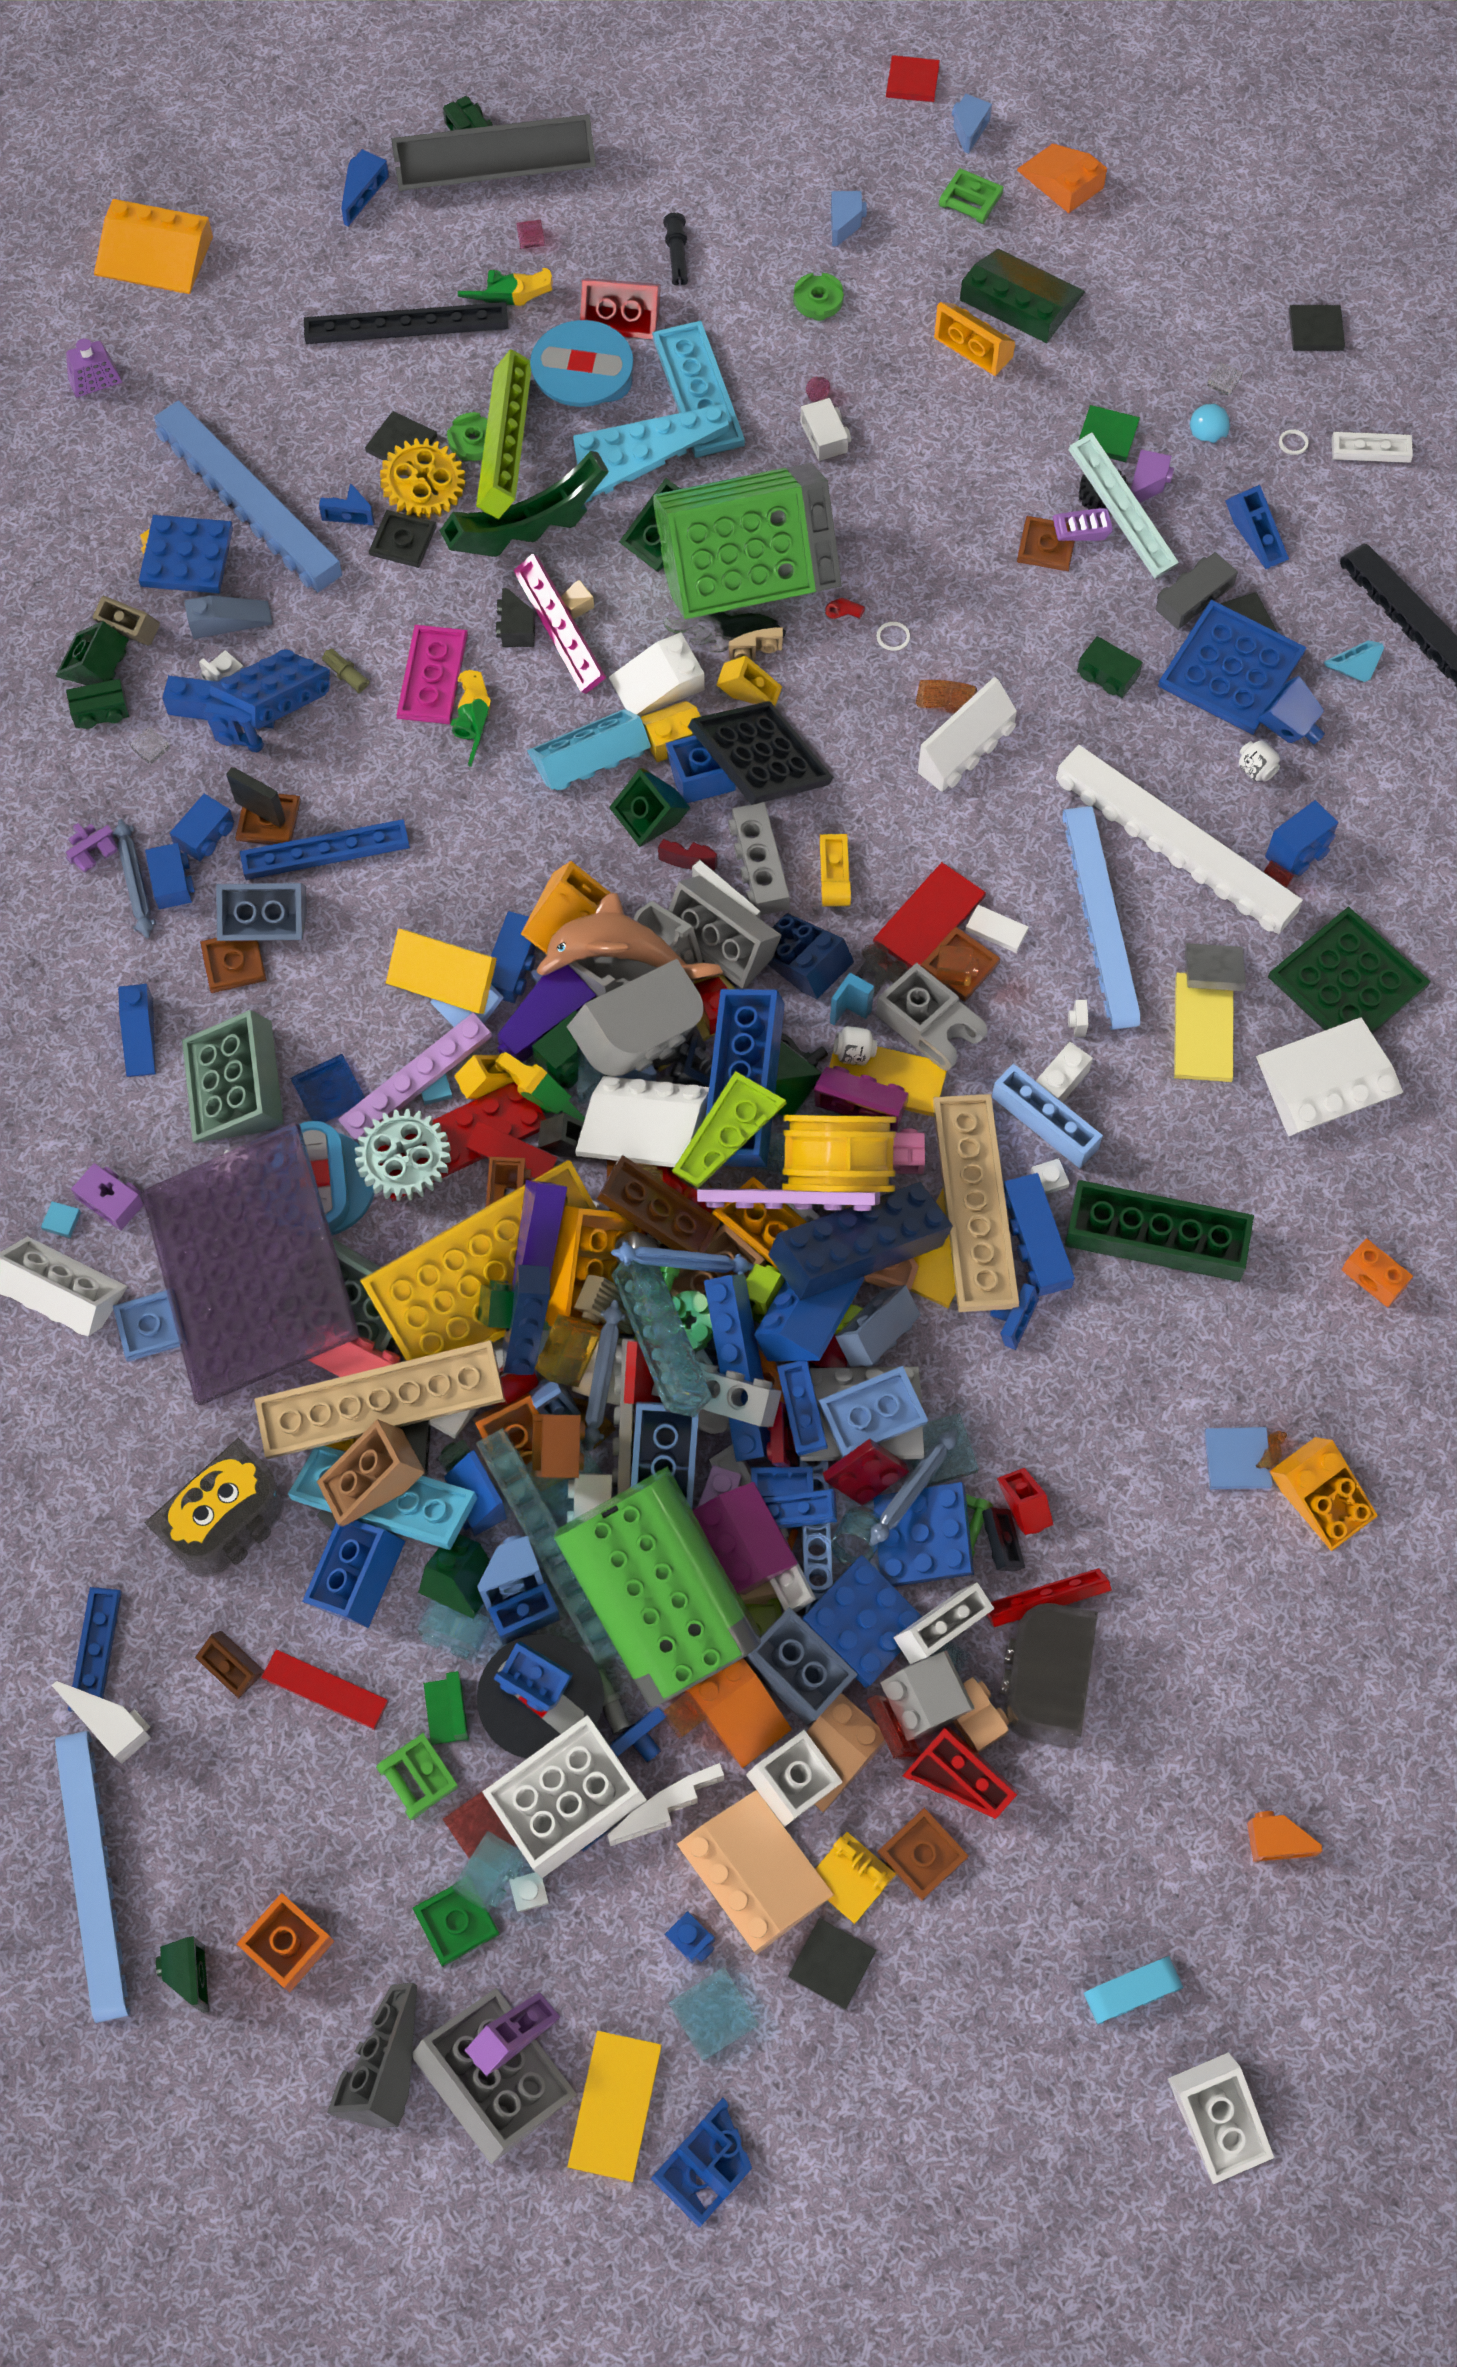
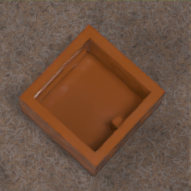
[486,1157,532,1207]
[531,1414,585,1478]

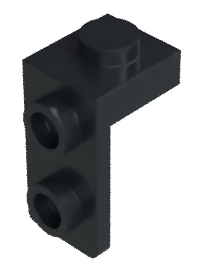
[670,1033,710,1087]

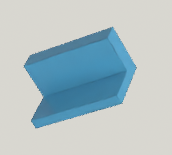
[830,973,874,1025]

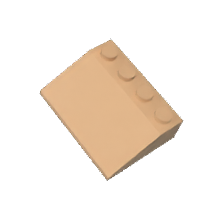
[677,1790,834,1955]

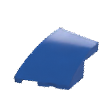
[650,2098,752,2227]

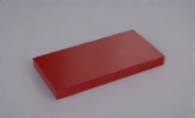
[873,862,986,968]

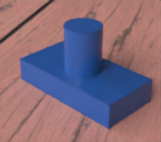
[990,1283,1039,1350]
[751,1467,814,1498]
[609,1707,666,1762]

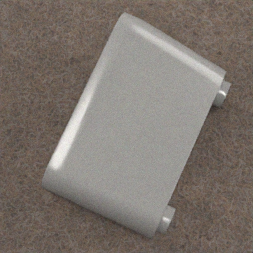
[568,901,703,998]

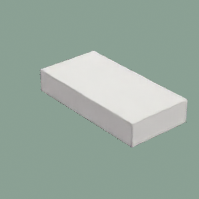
[965,905,1029,953]

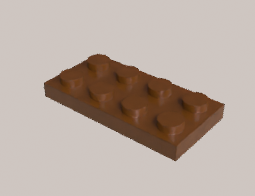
[596,1155,721,1253]

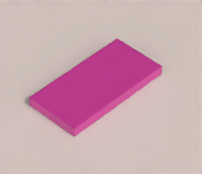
[396,624,468,724]

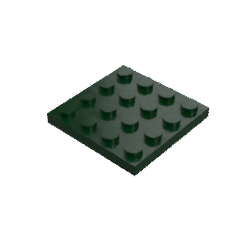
[1268,906,1431,1034]

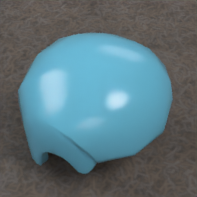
[1189,404,1230,443]

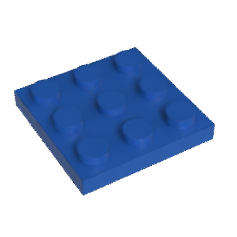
[139,515,233,594]
[873,1482,974,1587]
[801,1555,922,1688]

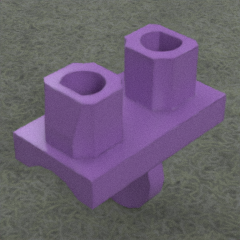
[66,823,118,872]

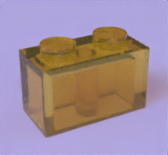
[535,1314,601,1387]

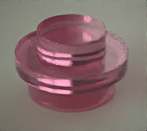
[806,376,830,402]

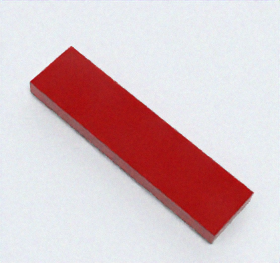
[986,1568,1112,1627]
[261,1649,389,1730]

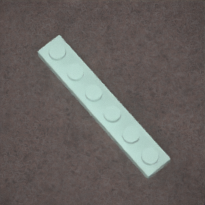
[1068,433,1179,579]

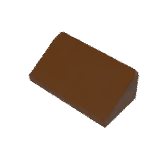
[195,1631,264,1699]

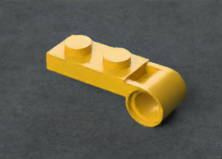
[819,834,851,907]

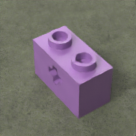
[71,1163,144,1231]

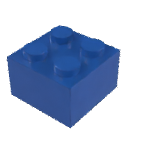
[1265,800,1339,880]

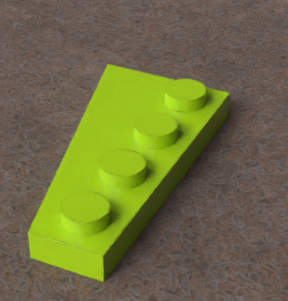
[672,1071,787,1188]

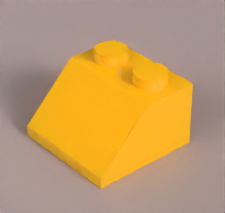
[641,701,701,763]

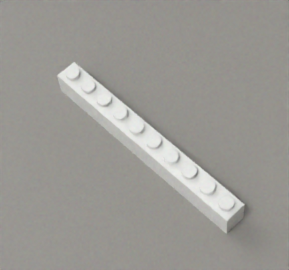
[1056,745,1303,935]

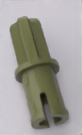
[322,648,370,694]

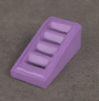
[1052,508,1113,541]

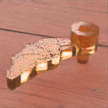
[1256,1431,1287,1470]

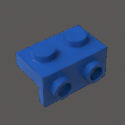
[494,1641,574,1712]

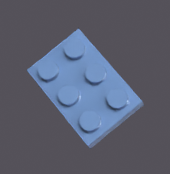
[818,1366,928,1458]

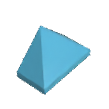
[1324,640,1384,682]

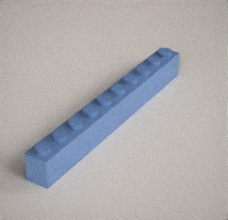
[154,400,342,593]

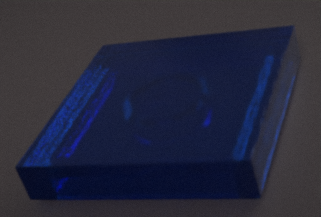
[290,1054,365,1123]

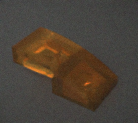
[916,680,977,713]

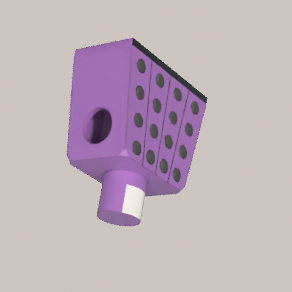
[66,338,122,398]

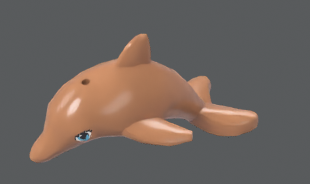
[537,893,723,981]

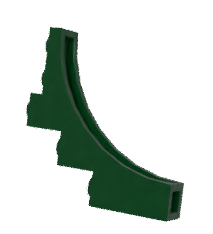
[439,451,609,557]

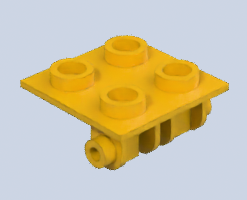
[815,1832,896,1925]

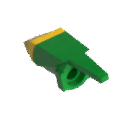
[457,268,553,306]
[450,670,491,767]
[495,1052,585,1122]

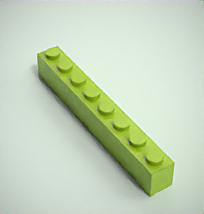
[476,349,531,519]

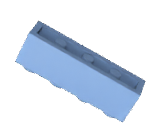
[992,1063,1103,1169]

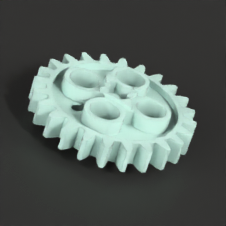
[355,1109,451,1201]

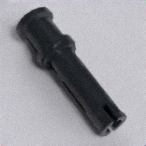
[663,212,688,285]

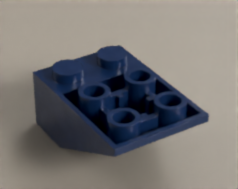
[768,913,854,999]

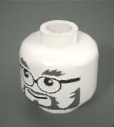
[1239,740,1280,781]
[833,1026,877,1066]

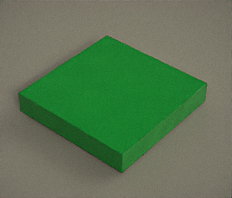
[1079,405,1140,462]
[412,1876,500,1967]

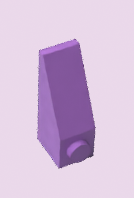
[465,1992,560,2076]

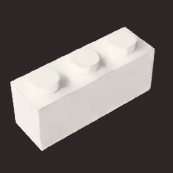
[893,1582,994,1664]

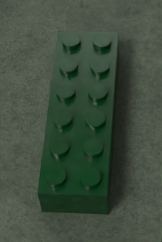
[1064,1180,1254,1282]

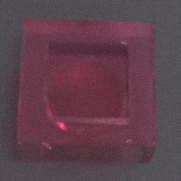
[516,219,545,249]

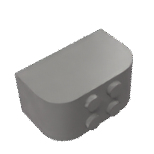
[567,959,703,1076]

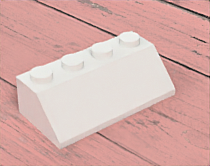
[918,677,1017,792]
[0,1236,128,1336]

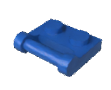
[204,703,264,752]

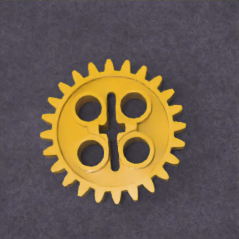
[380,438,465,520]

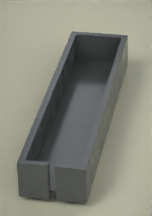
[391,114,596,191]

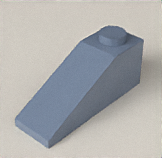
[184,595,272,639]

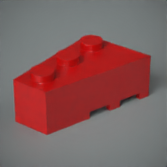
[902,1726,1019,1819]

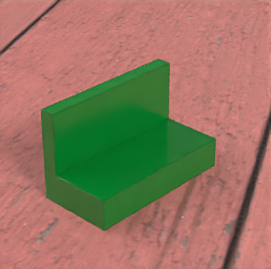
[423,1671,469,1745]

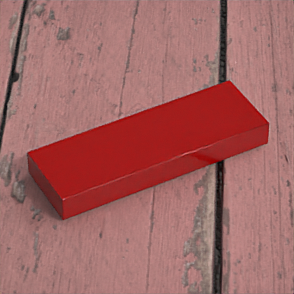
[466,1121,558,1180]

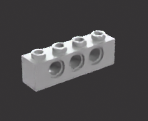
[728,802,790,915]
[651,1355,782,1427]

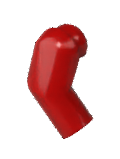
[825,598,865,619]

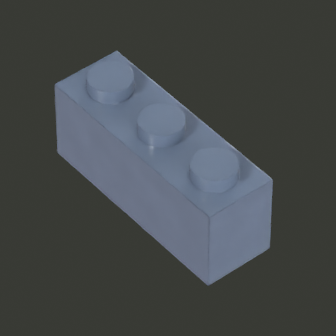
[835,1285,921,1367]

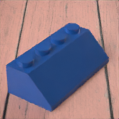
[754,1277,865,1361]

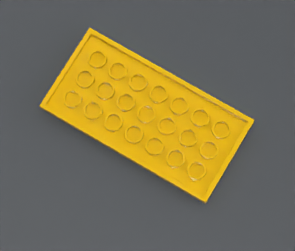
[360,1160,597,1361]

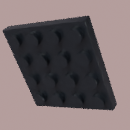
[688,701,834,805]

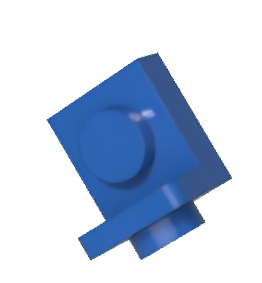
[664,1911,715,1964]

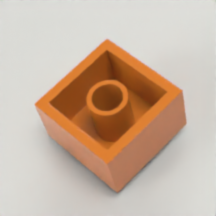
[236,1893,335,1993]

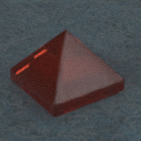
[1264,860,1295,888]

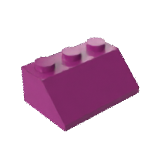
[814,1066,909,1132]
[692,1482,798,1595]

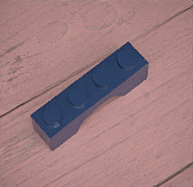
[503,1264,550,1375]

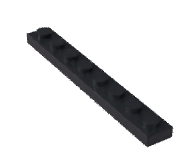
[303,302,509,344]

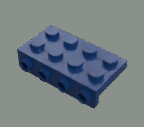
[210,649,330,729]

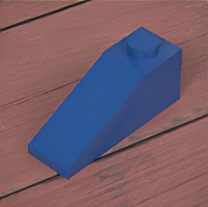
[341,149,389,227]
[1225,485,1289,569]
[118,984,156,1077]

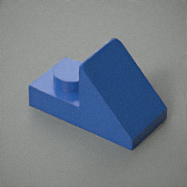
[319,484,374,526]

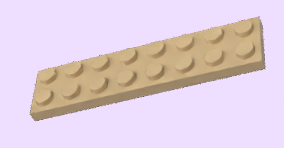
[933,1094,1019,1312]
[254,1340,505,1459]

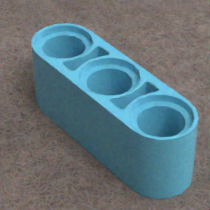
[1083,1956,1184,2025]

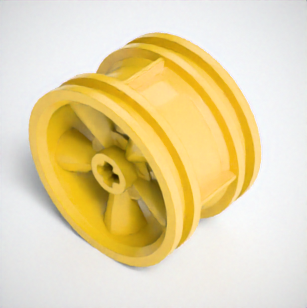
[782,1115,896,1192]

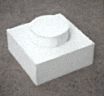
[1068,1000,1088,1037]
[1031,1158,1070,1194]
[509,1872,549,1913]

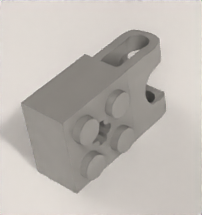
[876,963,987,1071]

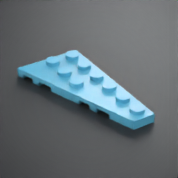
[573,404,730,503]

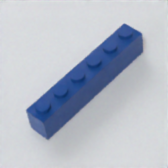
[704,1275,771,1462]

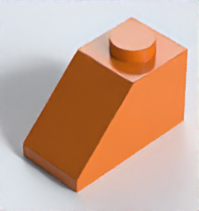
[1247,1811,1322,1862]

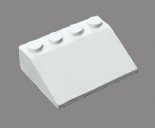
[1256,1018,1403,1136]
[575,1076,709,1167]
[482,1715,647,1878]

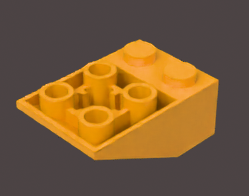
[521,861,611,954]
[1269,1437,1378,1551]

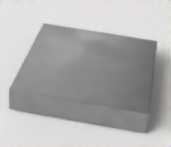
[1185,943,1246,991]

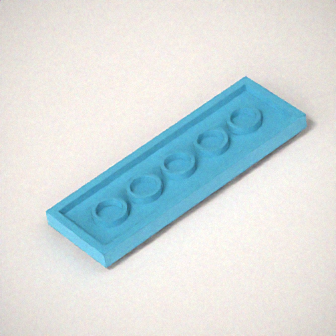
[652,321,745,458]
[288,1446,477,1550]

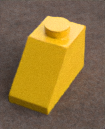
[716,656,782,706]
[454,1055,514,1099]

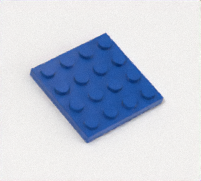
[1158,600,1307,735]

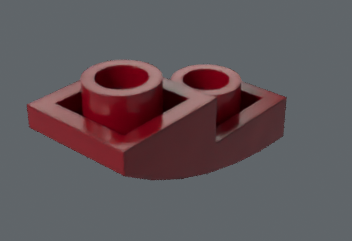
[658,838,718,871]

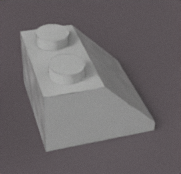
[880,1651,975,1741]

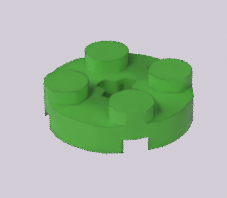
[793,273,844,321]
[447,412,488,461]
[661,1291,714,1352]

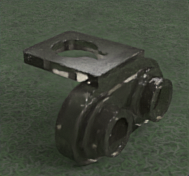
[856,942,909,998]

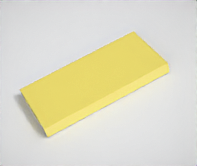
[1174,972,1233,1082]

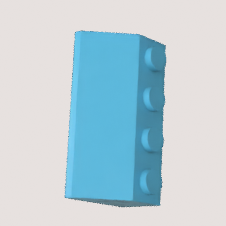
[527,709,651,791]

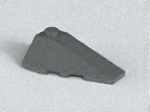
[327,1983,417,2128]

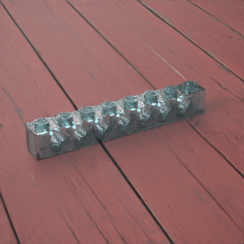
[476,1428,618,1664]

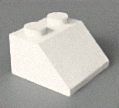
[746,1730,842,1827]

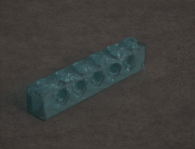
[612,1260,712,1417]

